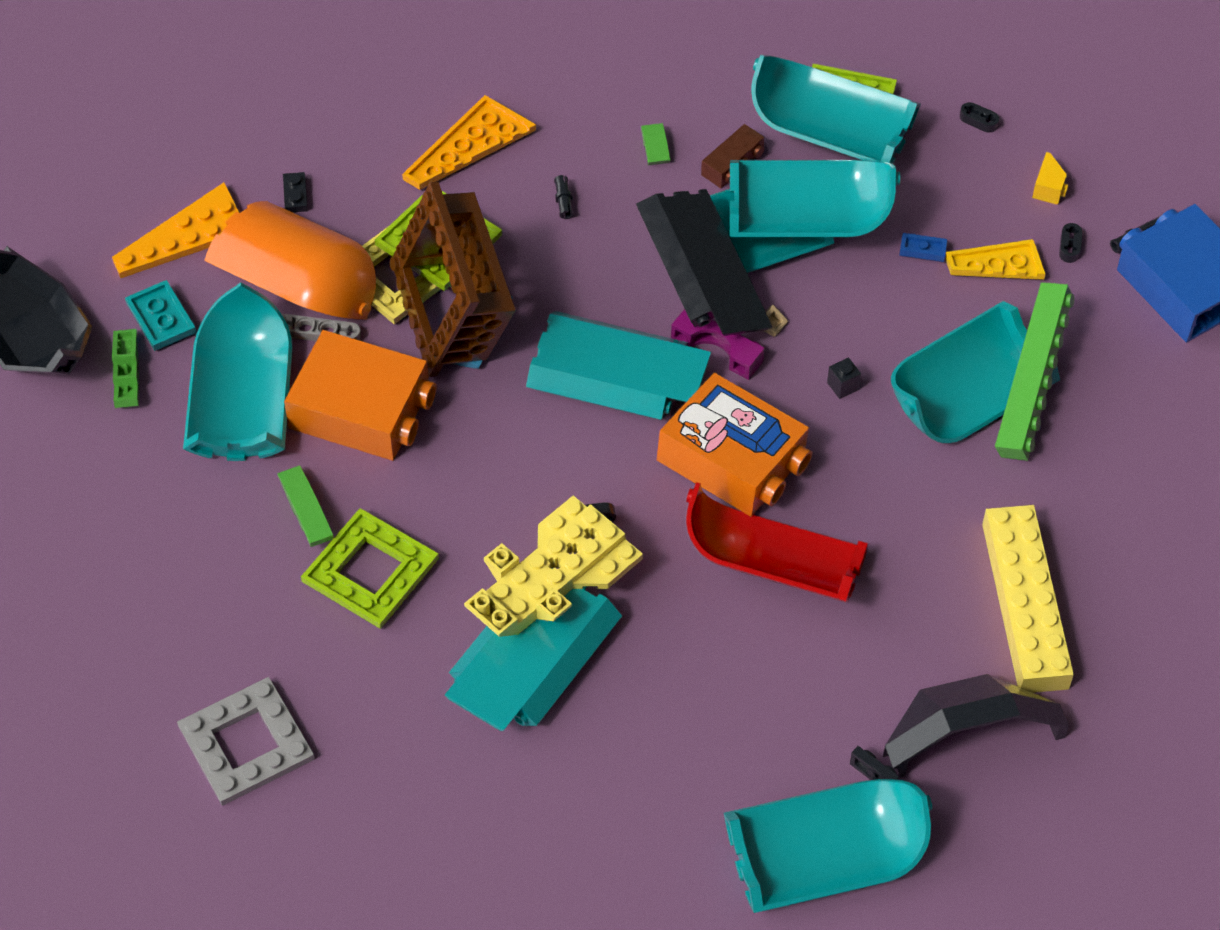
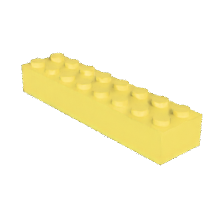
[982,505,1074,693]

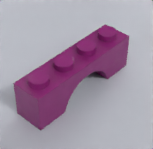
[671,309,764,380]

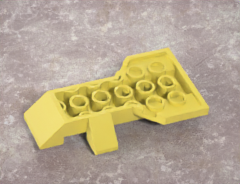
[464,495,643,637]

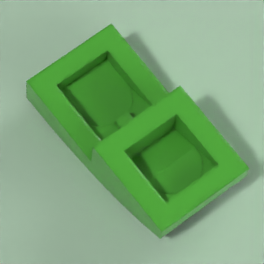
[641,123,670,165]

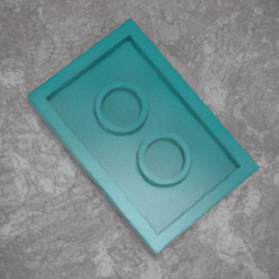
[125,280,196,351]

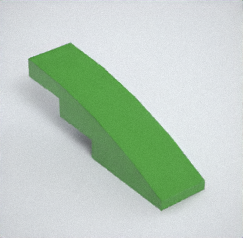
[112,329,139,408]
[277,465,333,547]

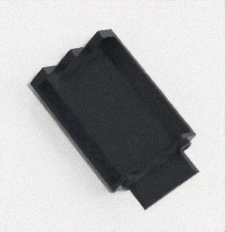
[636,189,773,336]

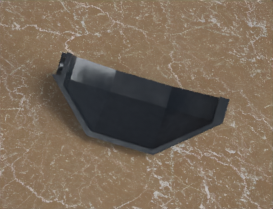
[0,246,93,375]
[883,674,1069,777]

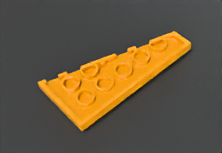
[402,95,536,190]
[112,182,239,279]

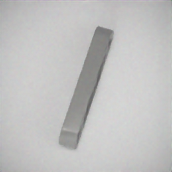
[282,314,361,341]

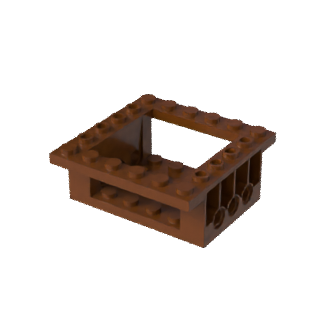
[390,182,516,377]

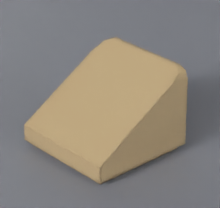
[764,305,788,337]

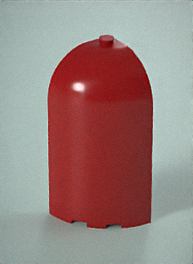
[686,482,868,603]

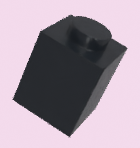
[827,357,861,399]

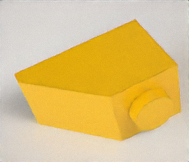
[1032,152,1069,205]

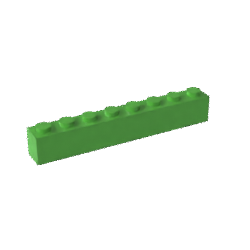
[995,282,1075,461]

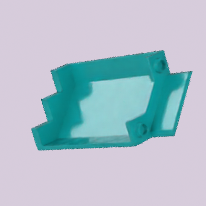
[526,311,711,420]
[445,568,622,731]

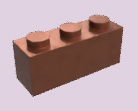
[701,124,765,188]

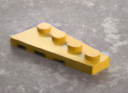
[945,239,1045,280]

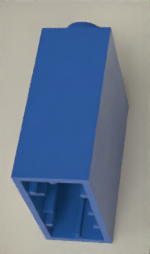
[1117,204,1220,343]

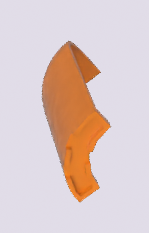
[204,201,376,320]

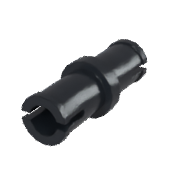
[554,175,574,219]

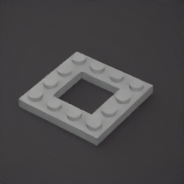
[177,677,315,806]

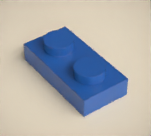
[899,233,947,262]

